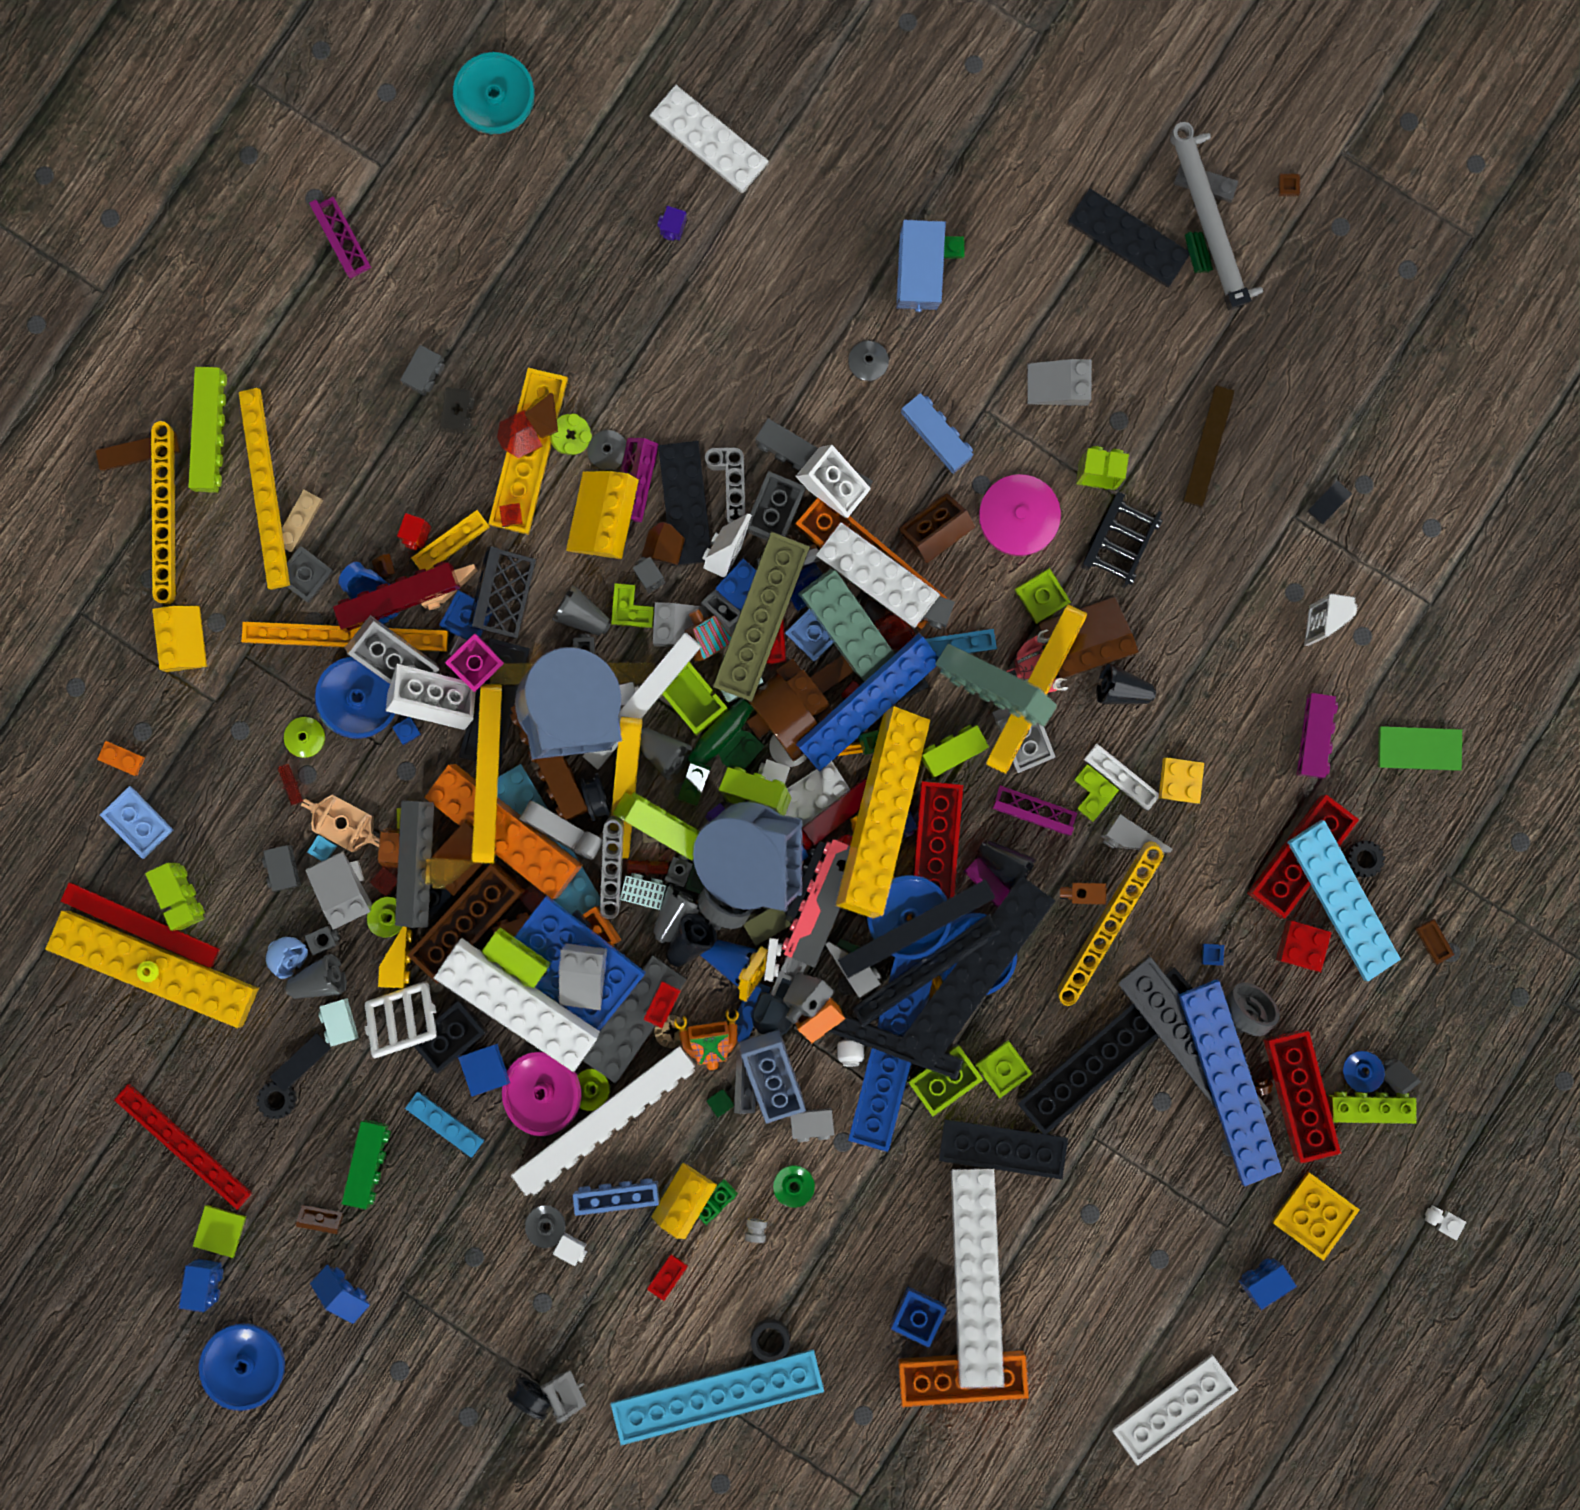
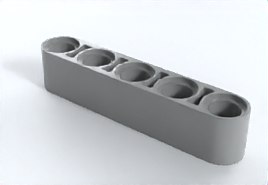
[600,816,624,919]

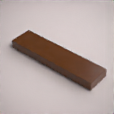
[95,431,181,471]

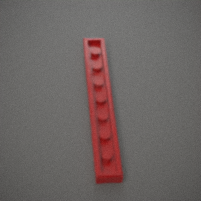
[60,882,221,968]
[114,1084,253,1210]

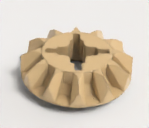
[654,1015,687,1048]

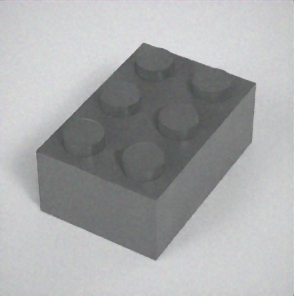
[747,471,806,540]

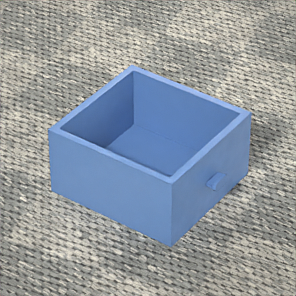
[896,220,945,312]

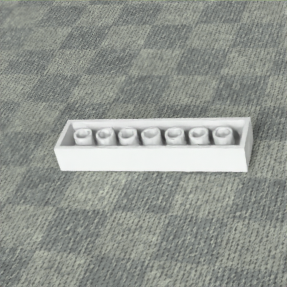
[434,938,600,1072]

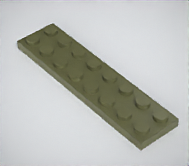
[713,532,810,701]

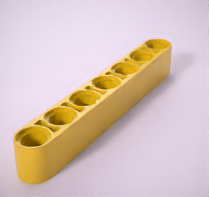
[608,716,642,859]

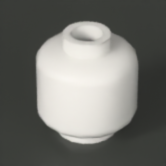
[837,1038,864,1067]

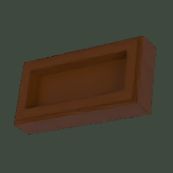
[1414,919,1455,965]

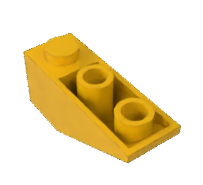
[378,927,413,988]

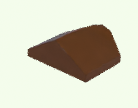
[641,522,685,565]

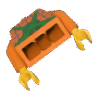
[674,1009,739,1070]

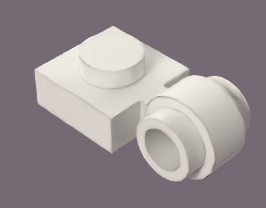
[1424,1205,1466,1240]

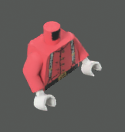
[1006,629,1068,693]

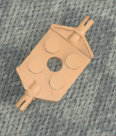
[301,795,380,852]

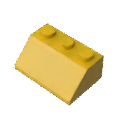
[152,606,207,672]
[651,1163,717,1239]

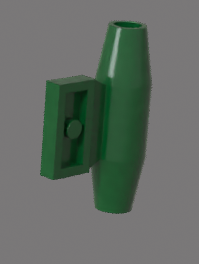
[687,698,765,769]

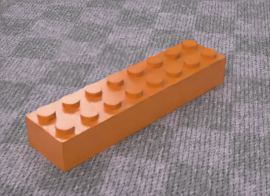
[795,498,948,632]
[424,764,583,900]

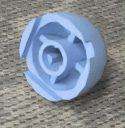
[266,937,308,979]

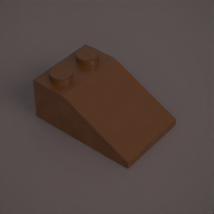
[431,820,496,896]

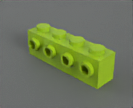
[1328,1092,1416,1124]

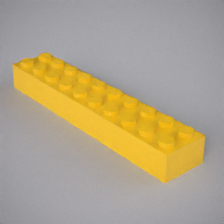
[836,706,930,918]
[45,911,259,1028]

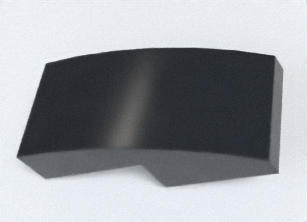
[1308,481,1352,525]

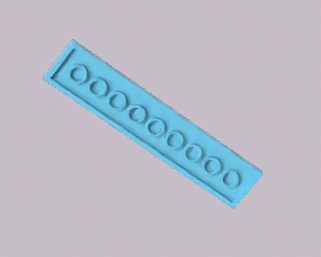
[611,1349,824,1445]

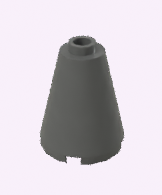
[552,585,611,636]
[640,727,692,780]
[653,884,701,943]
[285,954,347,999]

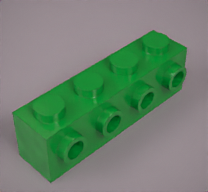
[342,1119,391,1209]

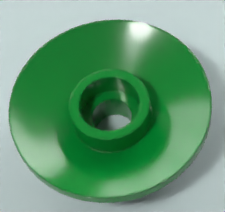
[773,1165,815,1208]

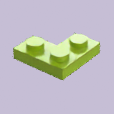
[611,584,654,628]
[1074,764,1119,822]

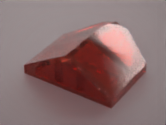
[497,410,543,459]
[873,612,916,649]

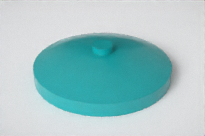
[453,52,535,134]

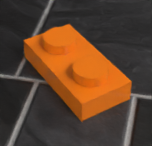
[97,741,145,776]

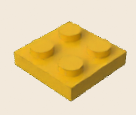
[1158,758,1204,804]
[738,947,768,1002]

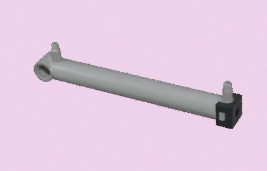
[1170,122,1263,311]

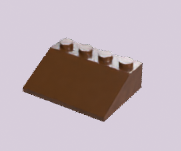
[1038,597,1139,679]

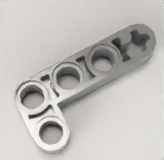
[705,448,745,524]
[519,800,603,859]

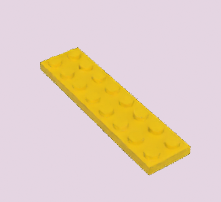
[488,368,568,535]

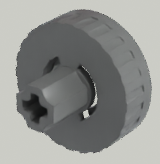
[698,886,753,930]
[1225,982,1280,1036]

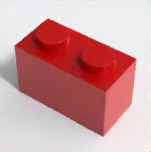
[397,513,431,551]

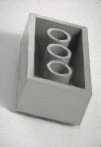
[345,615,439,684]

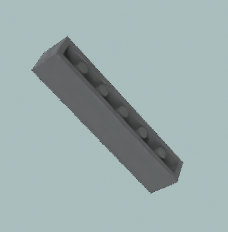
[755,418,873,505]
[395,801,434,928]

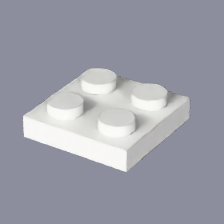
[765,938,782,981]

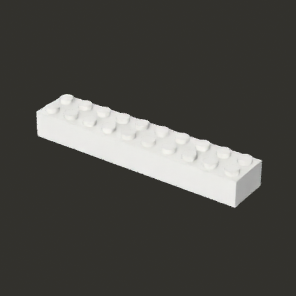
[511,1045,696,1196]
[951,1169,1004,1388]

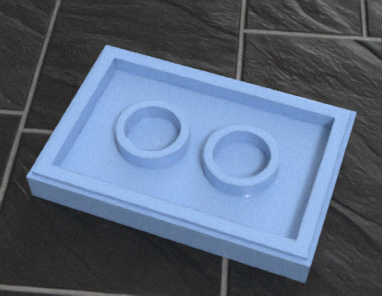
[100,786,173,859]

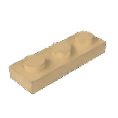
[282,490,323,554]

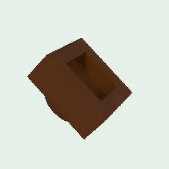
[1278,174,1300,196]
[372,554,395,579]

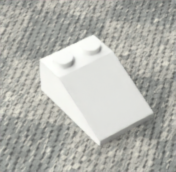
[796,445,871,518]
[703,514,752,578]

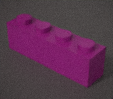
[1296,693,1338,779]

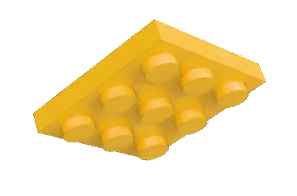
[1271,1171,1360,1261]

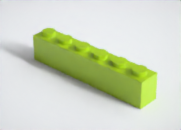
[189,367,227,492]

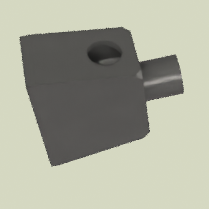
[783,973,834,1023]

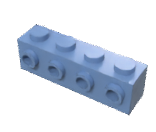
[901,393,973,474]
[573,1178,660,1216]

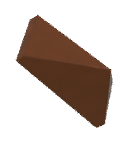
[524,393,558,438]

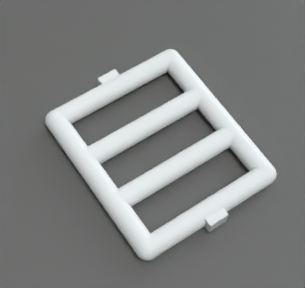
[365,981,437,1058]

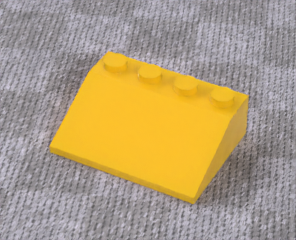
[566,471,639,559]

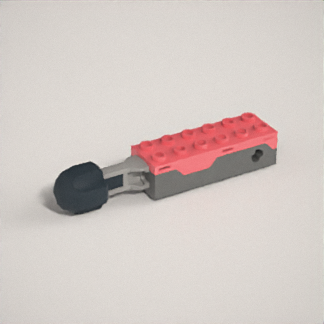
[752,835,853,1036]

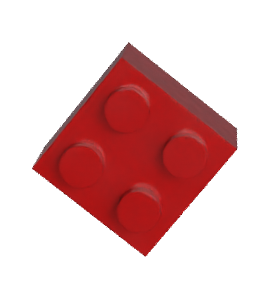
[1275,921,1332,972]

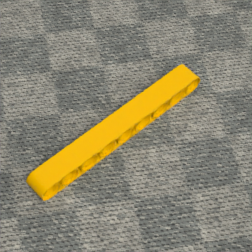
[151,421,176,605]
[986,605,1087,774]
[472,684,502,863]
[1057,842,1163,1006]

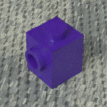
[657,206,687,241]

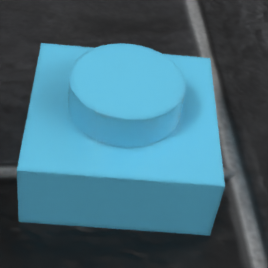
[307,835,337,861]

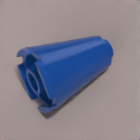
[700,939,758,986]

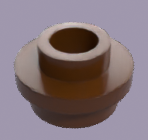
[1253,1078,1273,1095]

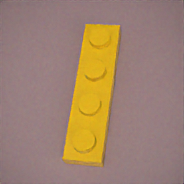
[411,510,490,570]

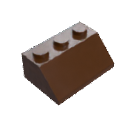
[899,493,975,563]

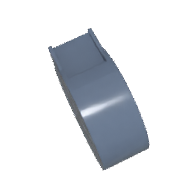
[515,648,622,759]
[693,802,802,911]

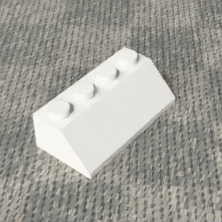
[1304,594,1357,646]
[386,664,476,730]

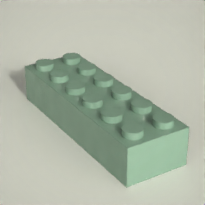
[798,569,895,683]
[935,644,1057,727]

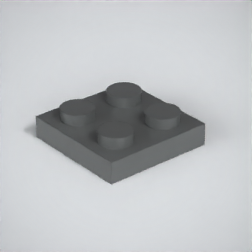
[287,546,334,603]

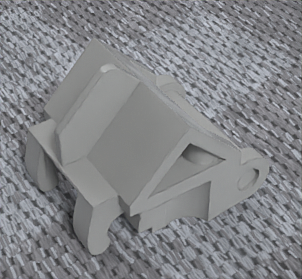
[541,1371,586,1423]

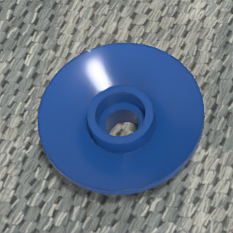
[1343,1051,1385,1093]

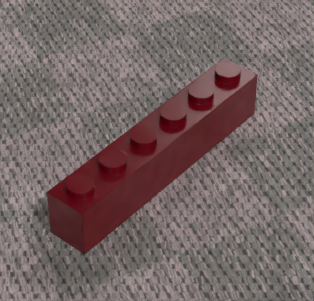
[333,561,461,632]

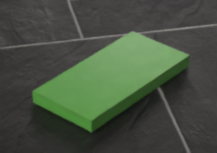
[1378,726,1462,771]

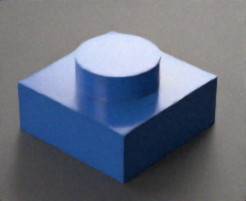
[392,717,422,745]
[1201,944,1224,966]

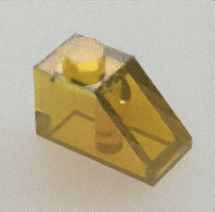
[425,857,473,889]

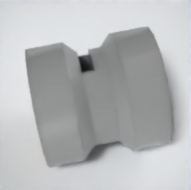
[744,1218,767,1243]

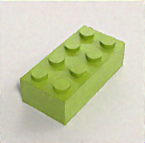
[613,792,700,860]

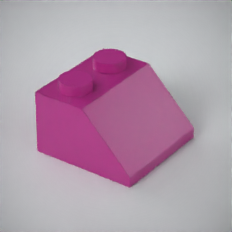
[445,634,504,692]

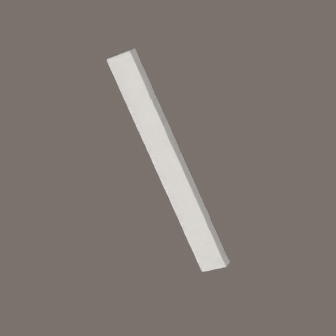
[583,633,702,769]

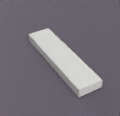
[1083,743,1159,811]

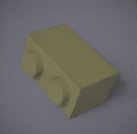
[744,907,791,946]

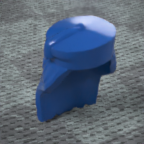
[338,562,400,624]

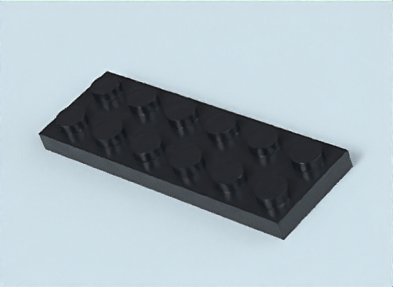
[1067,188,1190,288]
[658,441,711,567]
[459,638,531,768]
[939,1119,1068,1180]

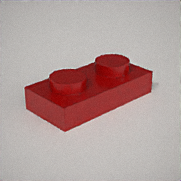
[643,981,681,1028]
[647,1253,688,1301]

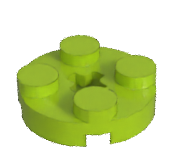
[550,414,592,455]

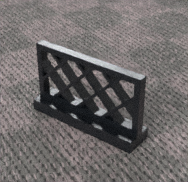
[468,546,536,638]

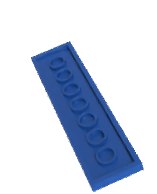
[796,633,939,772]

